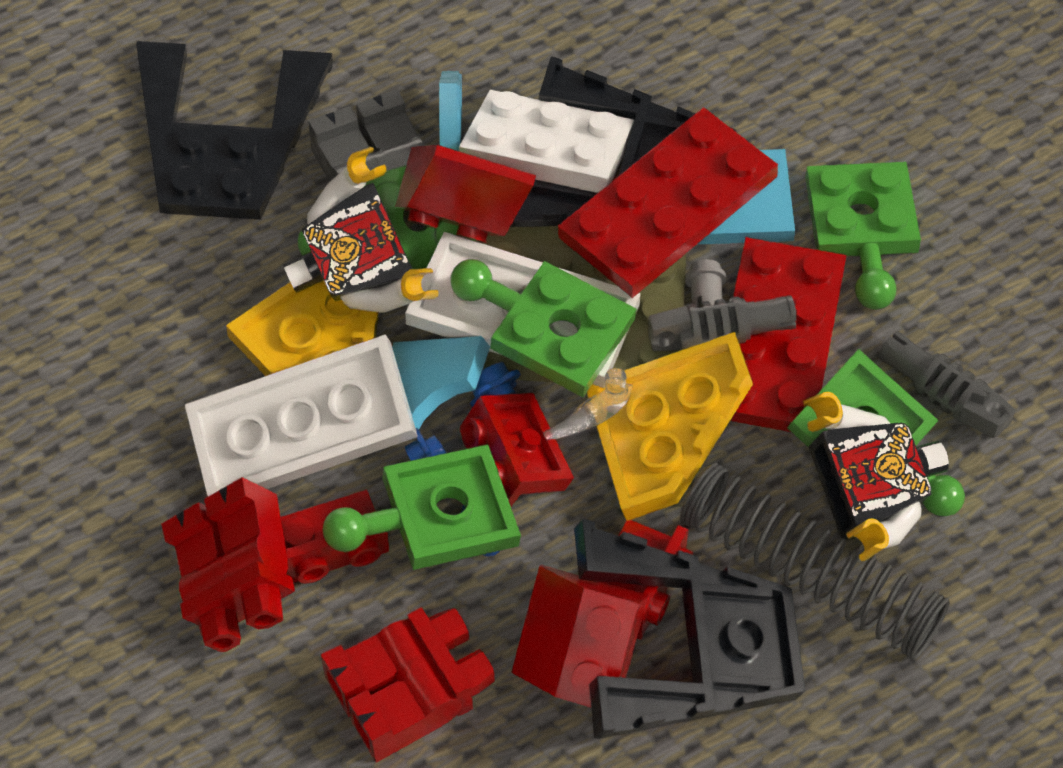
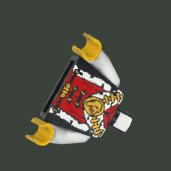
[283,147,439,313]
[803,392,949,561]

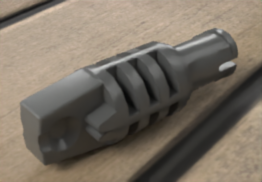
[648,295,796,351]
[878,331,1016,438]

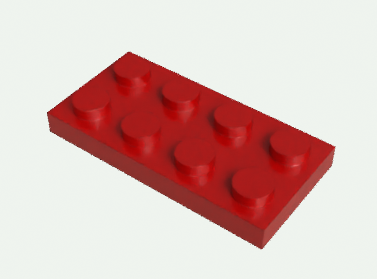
[558,107,778,298]
[730,237,847,432]

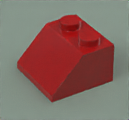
[395,145,536,243]
[511,564,648,708]

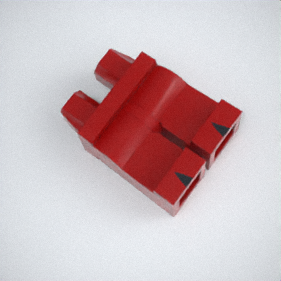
[161,477,295,652]
[320,607,495,763]

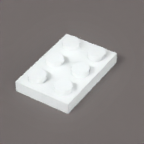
[459,90,635,193]

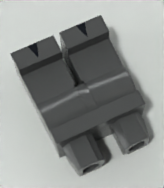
[308,89,425,182]

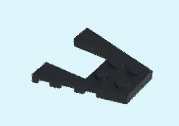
[136,41,333,220]
[510,56,736,227]
[574,519,806,739]

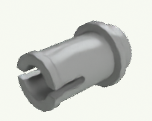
[685,259,726,308]

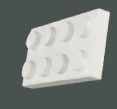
[405,232,640,388]
[185,334,418,496]

